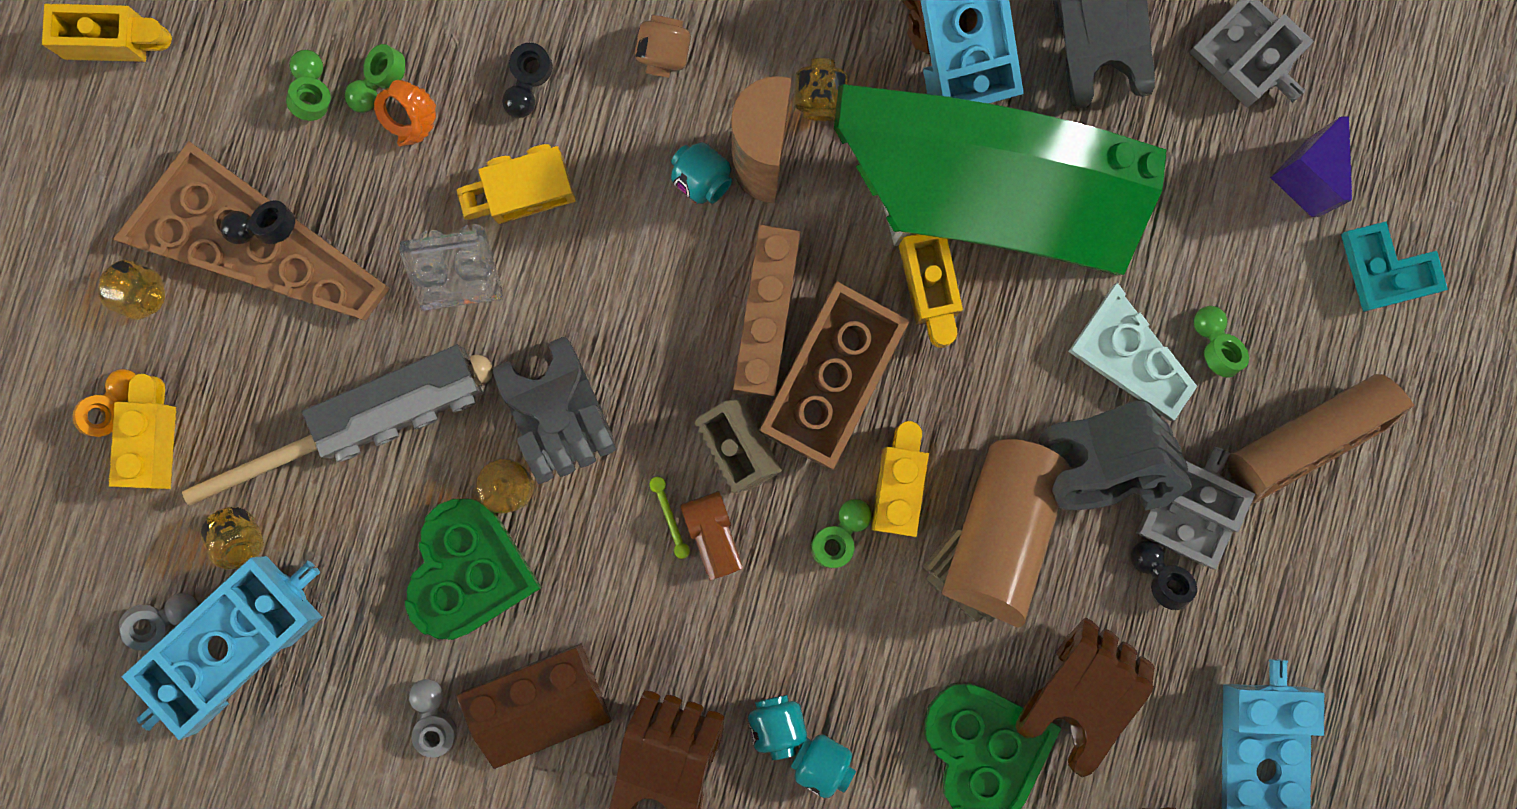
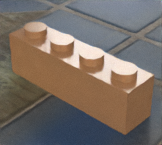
[733,225,801,400]

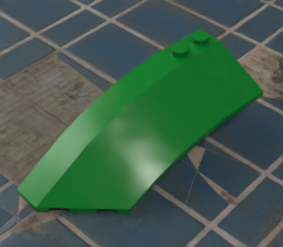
[834,84,1167,275]

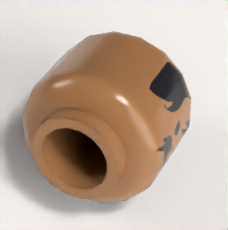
[634,15,691,78]

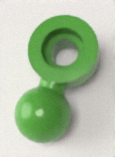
[344,44,405,113]
[286,50,331,121]
[1194,306,1249,378]
[811,499,872,568]

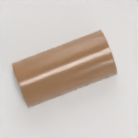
[731,76,792,203]
[758,281,910,469]
[1228,374,1415,506]
[941,439,1070,628]

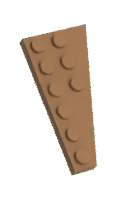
[113,141,390,321]

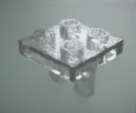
[400,224,502,311]

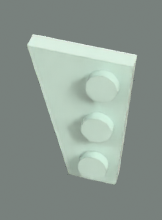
[1068,283,1197,421]

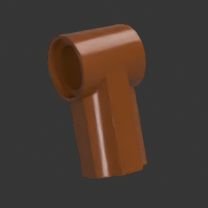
[680,491,743,580]

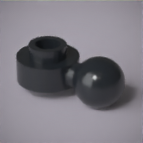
[502,43,553,118]
[220,200,295,244]
[1131,541,1197,610]

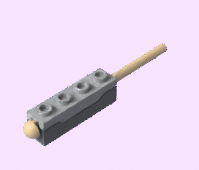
[182,344,493,506]

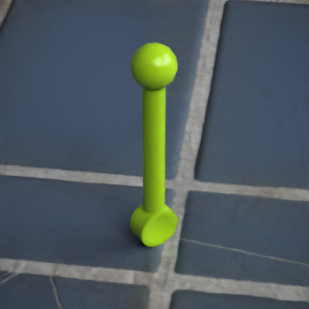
[649,477,690,559]

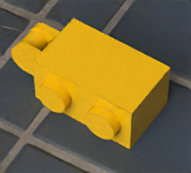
[42,4,172,62]
[456,144,576,224]
[899,234,963,348]
[109,374,176,489]
[870,421,929,537]

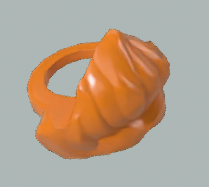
[374,80,436,147]

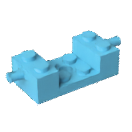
[921,0,1024,104]
[121,556,323,740]
[1222,659,1324,809]

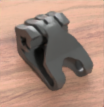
[1053,0,1155,109]
[492,336,616,484]
[1038,401,1192,511]

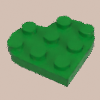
[405,499,542,640]
[924,683,1062,809]

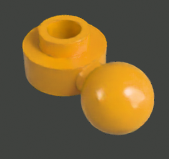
[73,369,136,437]

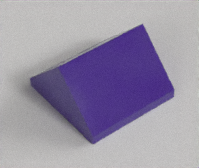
[1270,116,1352,217]

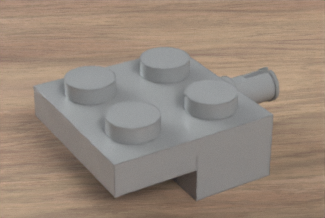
[1189,0,1314,108]
[1136,446,1255,570]

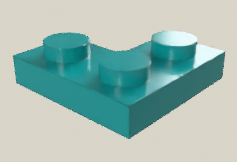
[1341,221,1448,312]

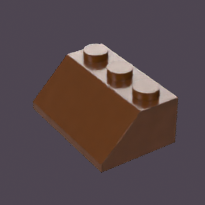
[456,643,612,769]

